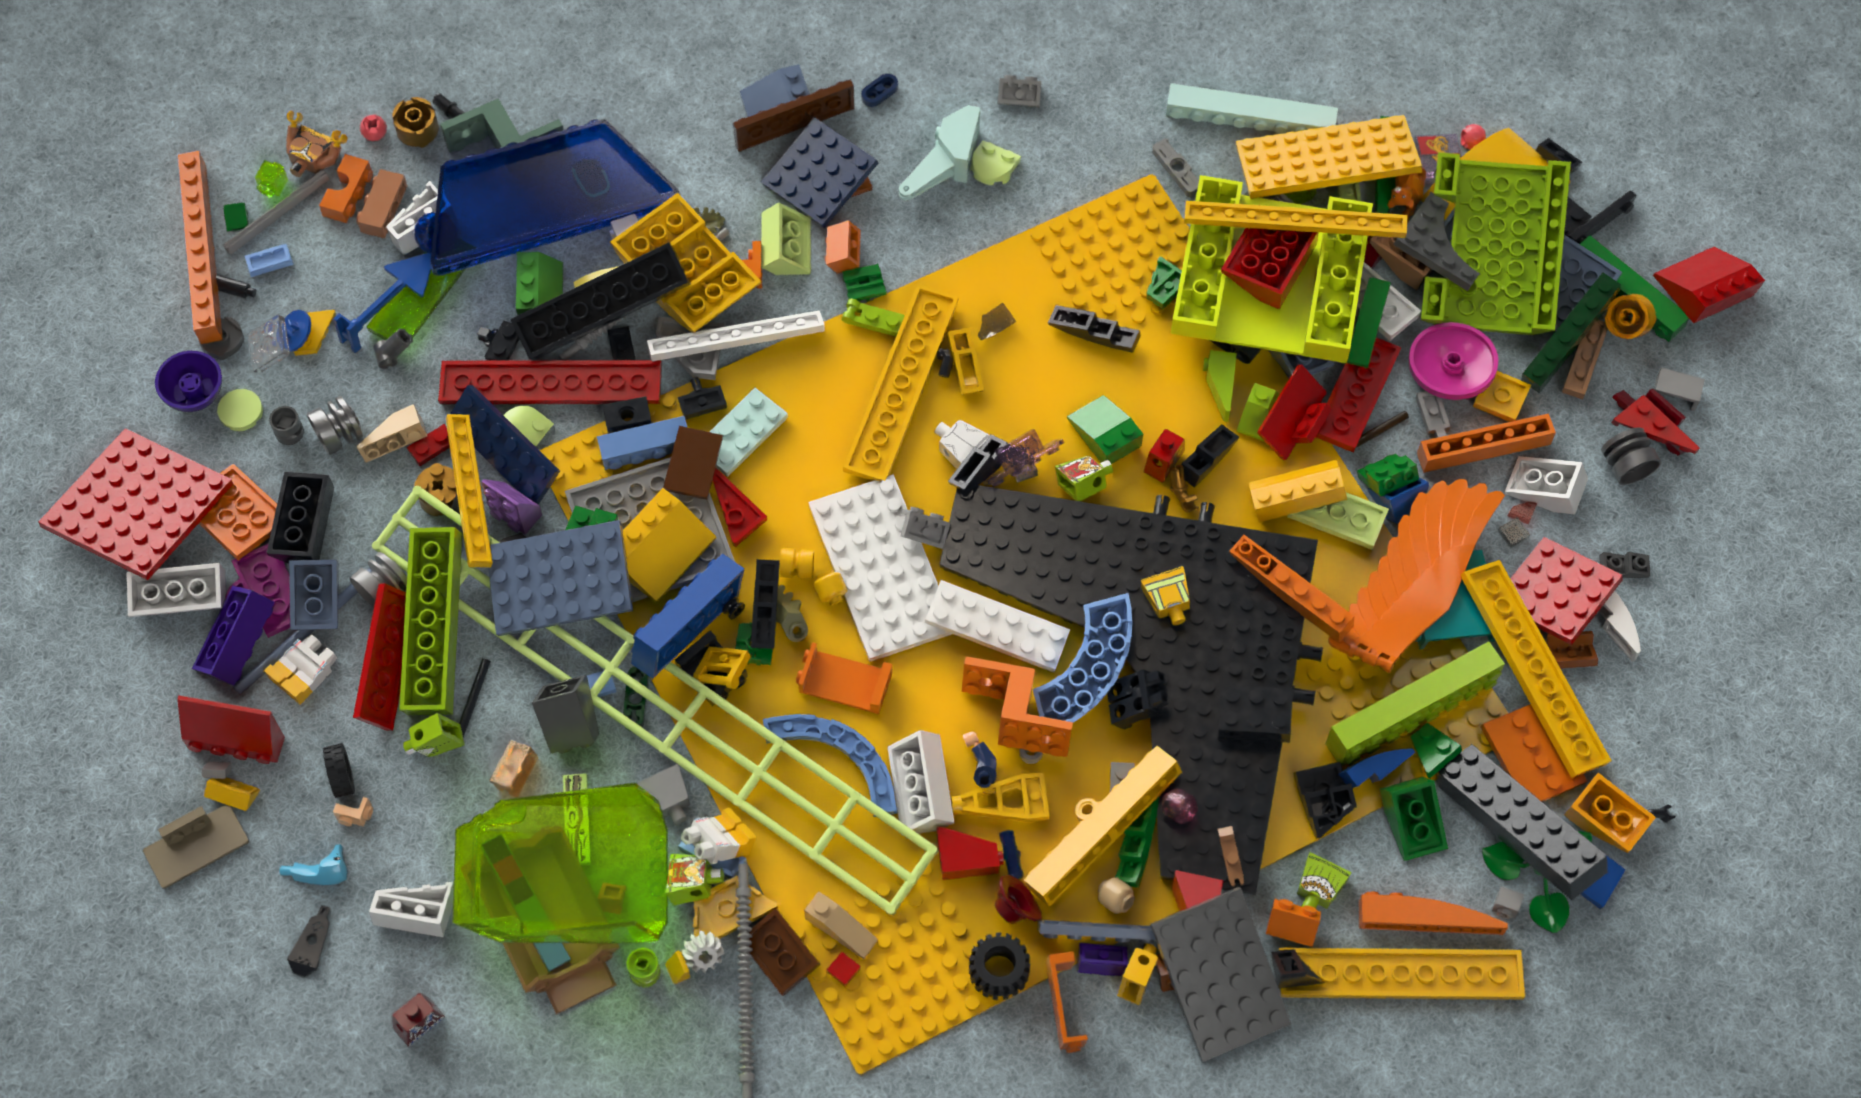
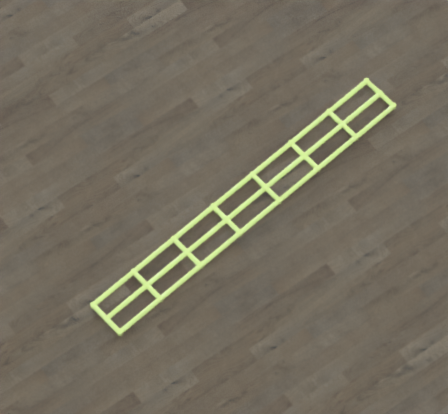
[372,486,938,915]

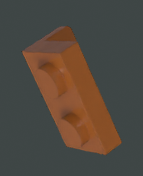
[1546,631,1598,669]

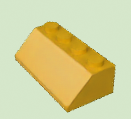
[1249,460,1347,522]

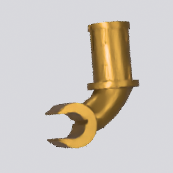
[1169,465,1199,513]

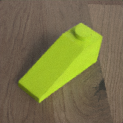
[1203,350,1237,422]

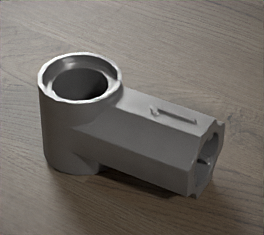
[373,328,413,369]

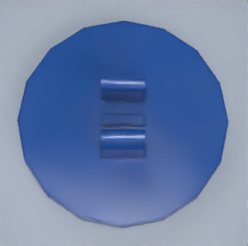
[278,310,311,352]

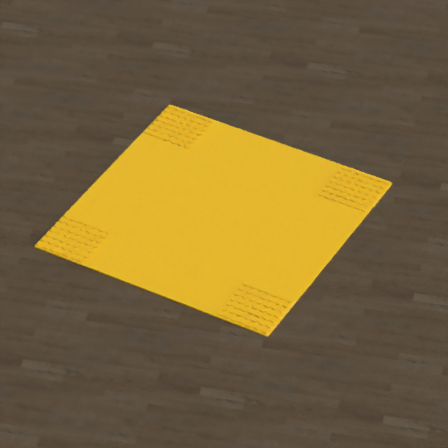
[540,174,1508,1074]

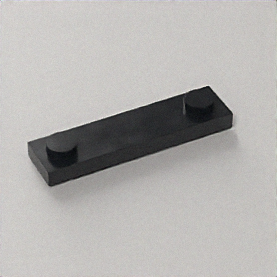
[1569,190,1637,244]

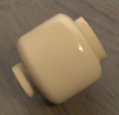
[1098,878,1135,913]

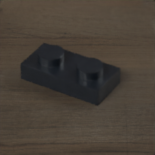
[1535,138,1582,174]

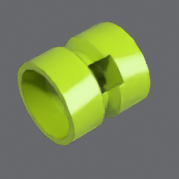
[626,947,661,988]

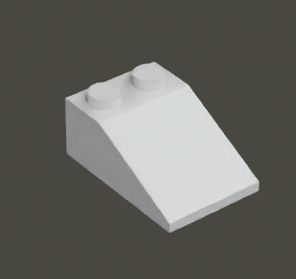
[1505,456,1588,514]

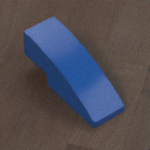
[1338,749,1415,788]

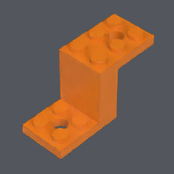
[961,656,1073,757]

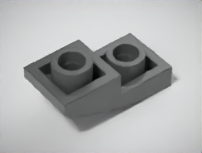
[1599,552,1651,578]

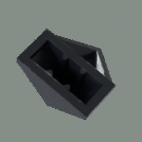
[1271,949,1324,989]

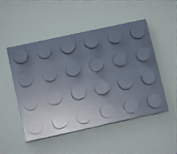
[488,520,633,636]

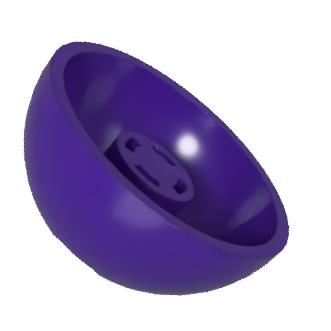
[155,350,222,413]

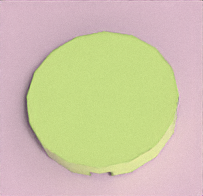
[217,389,263,431]

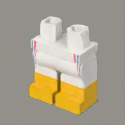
[264,634,337,705]
[681,808,756,865]

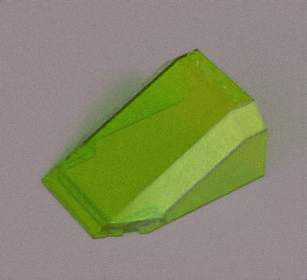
[453,783,668,943]

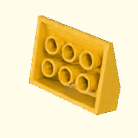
[623,488,717,603]

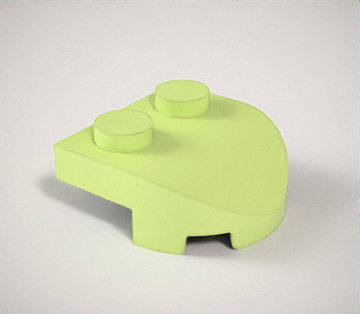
[970,140,1021,185]
[504,406,554,447]

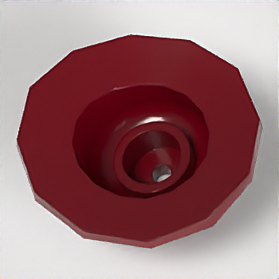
[995,875,1042,924]

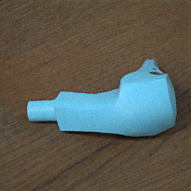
[279,844,347,885]

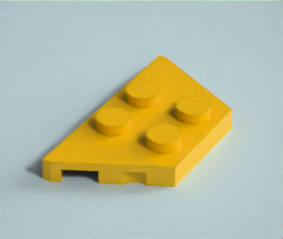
[693,875,779,939]

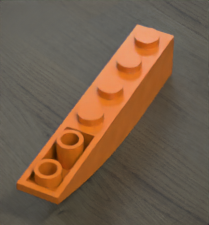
[1229,535,1355,643]

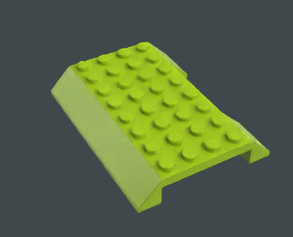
[1421,152,1571,335]

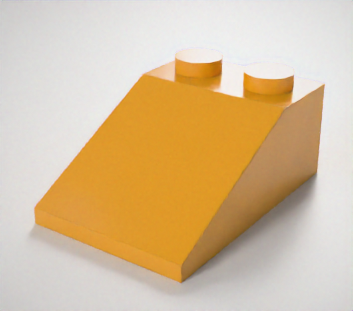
[1564,773,1656,853]

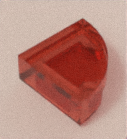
[1507,501,1537,524]

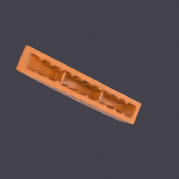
[1359,891,1508,935]

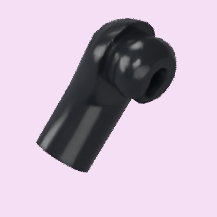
[936,348,953,378]

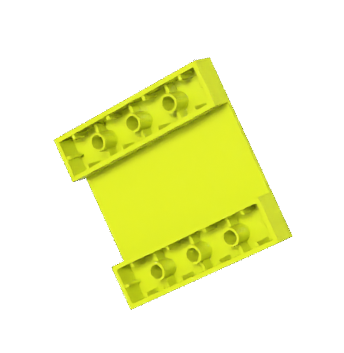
[1171,175,1373,363]

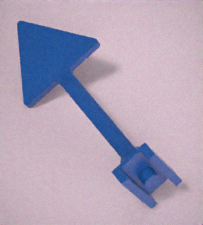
[333,251,435,354]

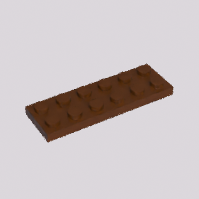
[733,79,855,152]

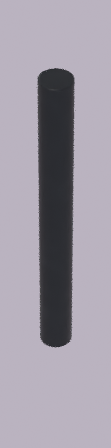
[459,658,491,738]

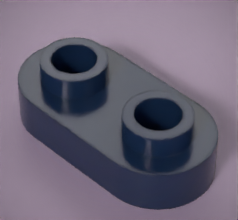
[861,73,898,107]

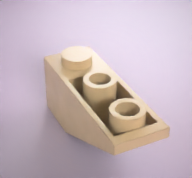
[357,404,427,463]

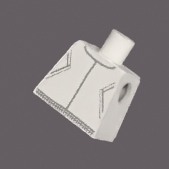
[935,420,990,469]

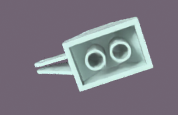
[899,105,980,201]

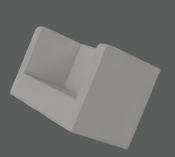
[1654,367,1705,411]

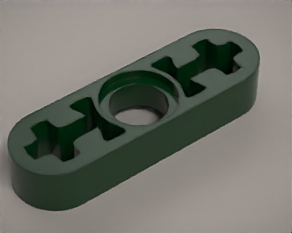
[623,666,649,731]

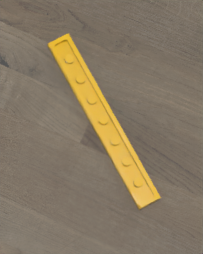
[446,414,493,567]

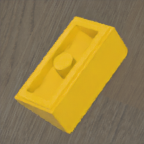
[204,777,260,811]

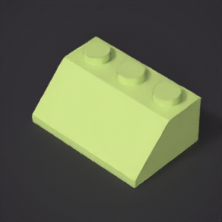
[761,202,811,275]

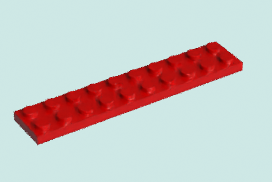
[438,360,662,404]

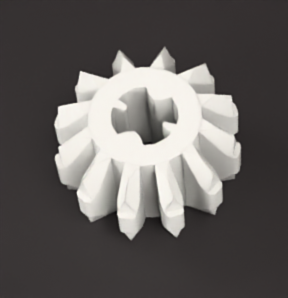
[682,930,724,974]

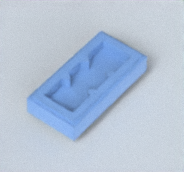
[245,243,293,277]

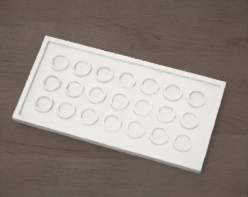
[808,474,952,662]

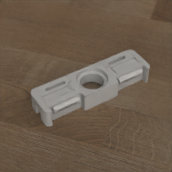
[1152,138,1199,197]

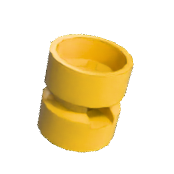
[780,548,814,579]

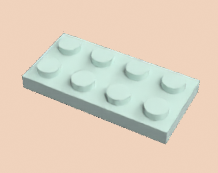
[710,388,788,477]

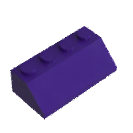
[192,586,275,686]

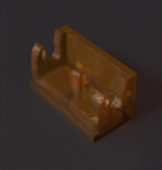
[489,740,538,798]

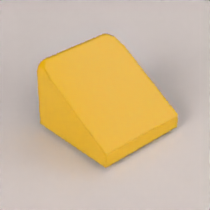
[665,950,691,984]

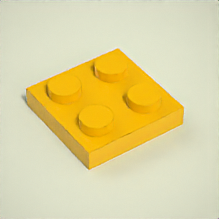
[1473,371,1531,422]

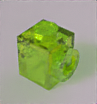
[255,160,288,197]

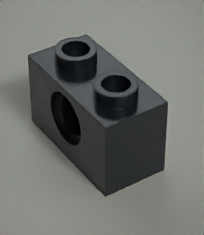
[602,396,652,434]

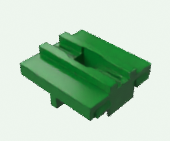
[842,264,887,302]
[736,622,773,666]

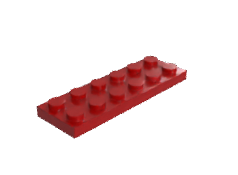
[1316,338,1402,453]
[353,583,406,731]

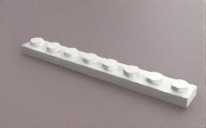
[647,310,825,361]

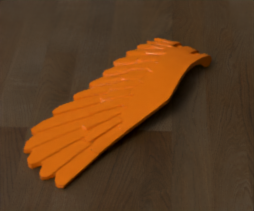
[1328,479,1505,673]

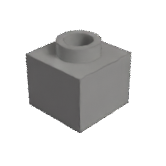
[1492,886,1524,919]

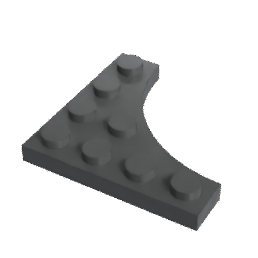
[1393,192,1480,291]

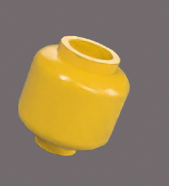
[814,570,848,605]

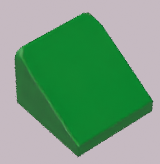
[223,202,248,231]

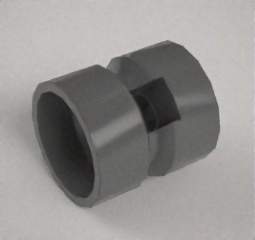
[269,406,304,445]

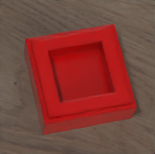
[826,952,861,987]

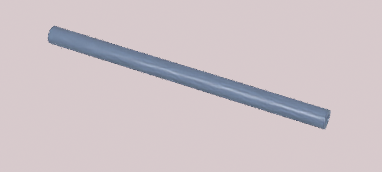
[232,568,372,695]

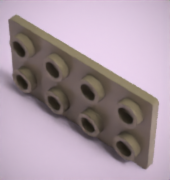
[143,804,249,889]

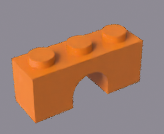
[319,154,373,223]

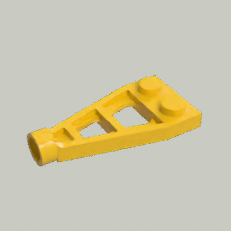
[951,772,1050,822]

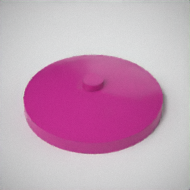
[1408,322,1498,400]

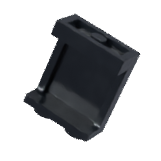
[675,631,748,706]

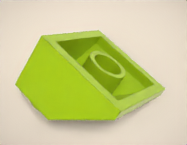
[1237,383,1280,442]

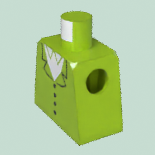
[403,713,465,757]

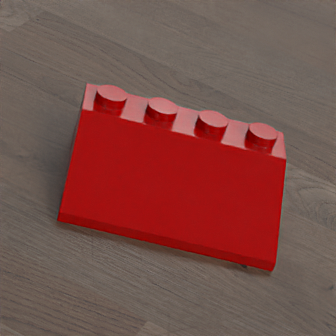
[1221,228,1319,310]
[1653,246,1765,323]
[177,695,285,764]

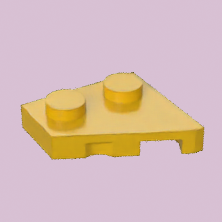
[294,310,336,356]

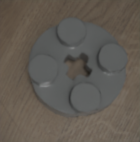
[199,316,244,360]

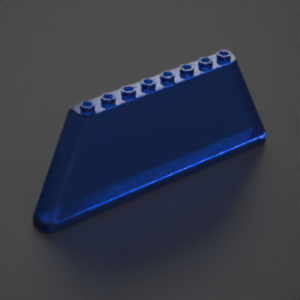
[430,119,681,276]

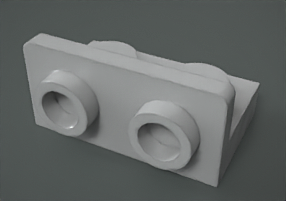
[998,75,1042,107]
[900,507,951,549]

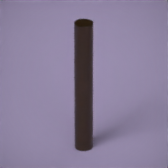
[1356,410,1409,448]

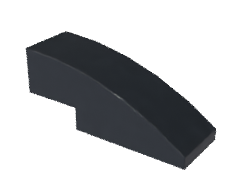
[1181,424,1239,488]
[948,434,1014,492]

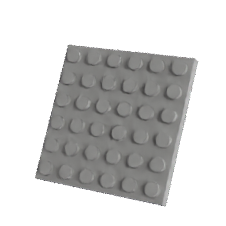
[565,457,735,603]

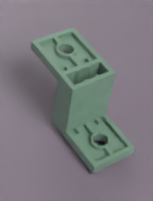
[440,98,567,173]

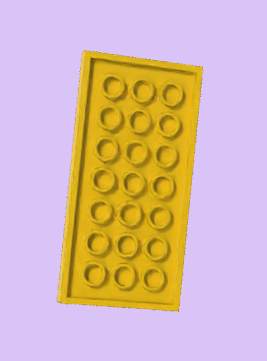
[1236,115,1422,199]

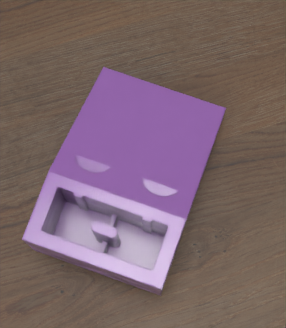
[481,479,542,535]

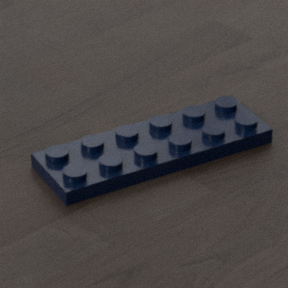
[450,385,560,505]

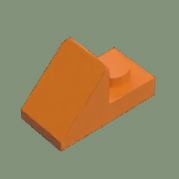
[742,241,762,289]

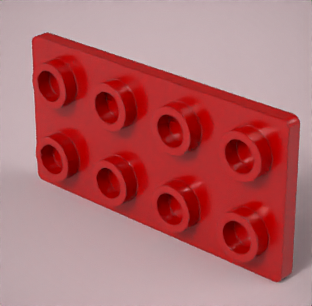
[1257,365,1332,460]

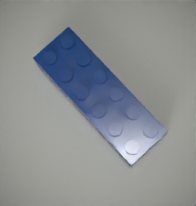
[631,554,744,679]

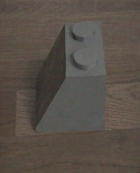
[532,675,600,754]

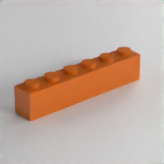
[1417,413,1556,473]

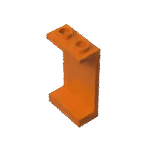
[796,642,893,714]
[1046,951,1088,1053]

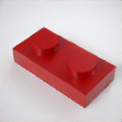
[407,424,450,466]

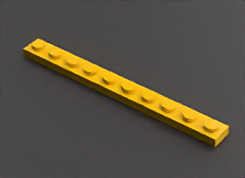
[1184,201,1407,238]

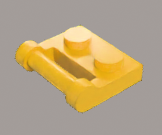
[693,646,751,689]

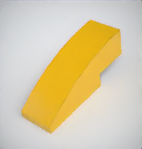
[947,327,984,395]

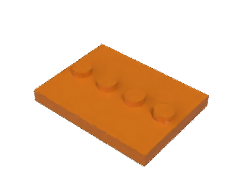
[199,464,277,561]
[1481,704,1587,802]

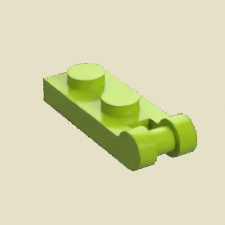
[841,299,905,337]

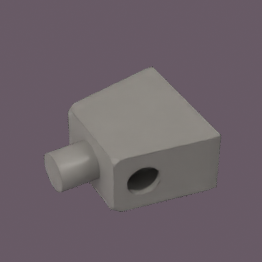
[637,764,690,825]

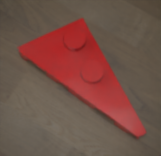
[1612,395,1700,454]
[713,468,767,547]

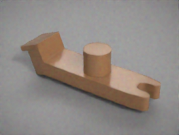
[1218,826,1244,887]

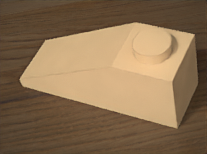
[804,891,878,959]

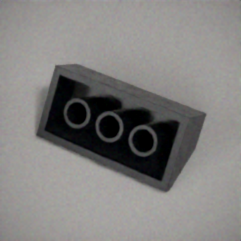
[267,472,335,564]

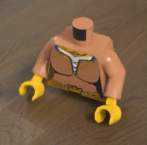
[286,110,348,177]

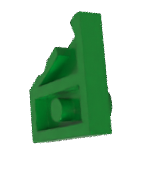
[1146,256,1182,309]
[1411,723,1462,779]

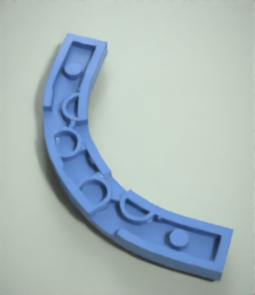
[763,714,897,817]

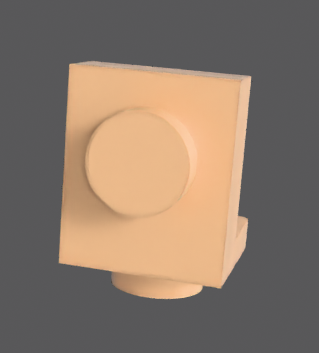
[333,797,373,827]

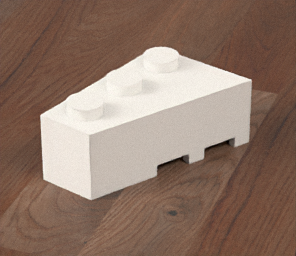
[386,181,458,255]
[369,882,456,937]

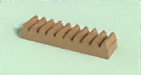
[1562,320,1608,399]

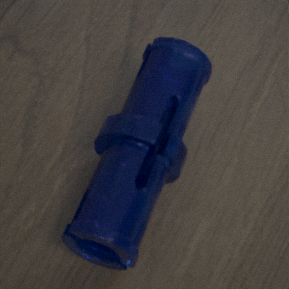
[999,830,1024,879]

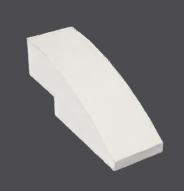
[1599,591,1641,662]

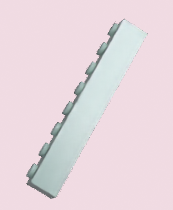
[1166,83,1338,134]

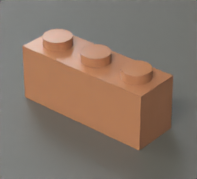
[356,169,407,238]

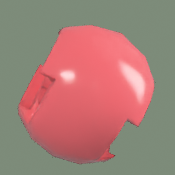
[360,114,387,141]
[1461,124,1486,150]

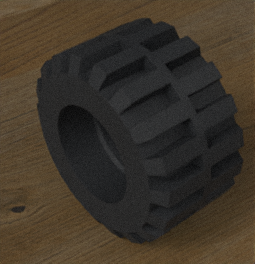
[969,933,1030,1000]

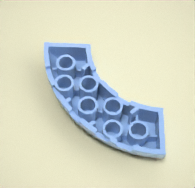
[1033,593,1132,723]

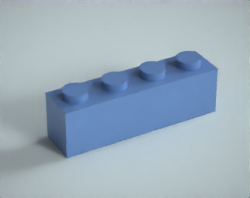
[597,416,687,470]

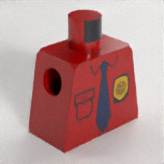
[1144,429,1185,483]

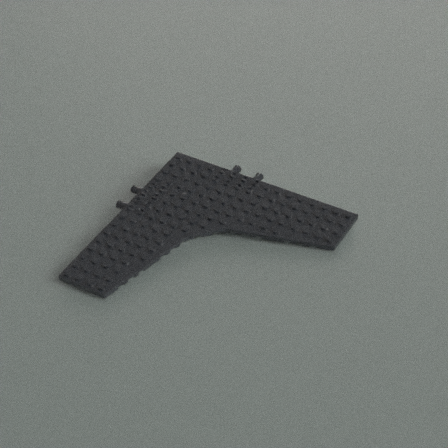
[940,485,1323,896]

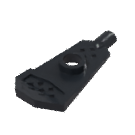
[287,905,330,977]

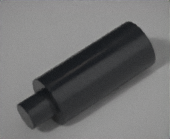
[216,274,257,299]

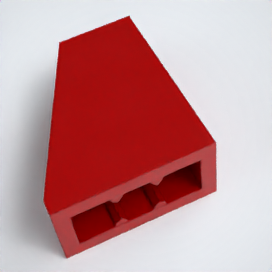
[937,827,1004,880]
[1171,870,1223,912]

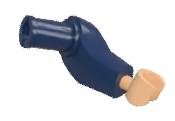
[963,732,996,788]

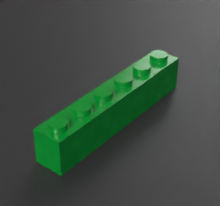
[1580,236,1689,342]

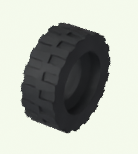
[323,743,355,798]

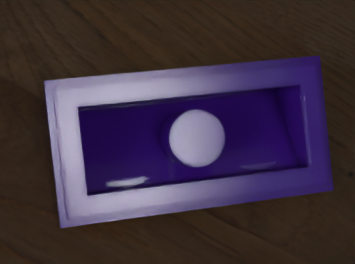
[1077,943,1128,976]

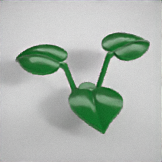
[1482,831,1592,933]

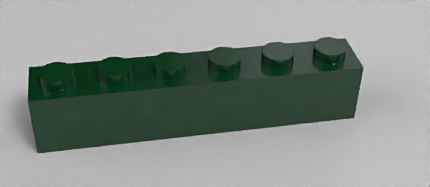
[1521,272,1621,393]

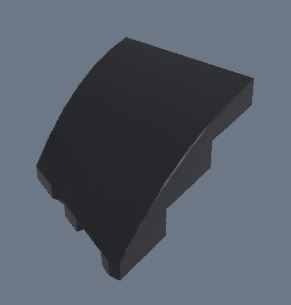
[1293,762,1357,839]

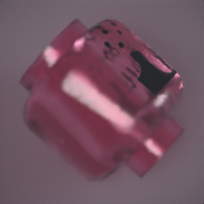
[1162,788,1198,824]

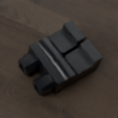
[1107,669,1169,730]

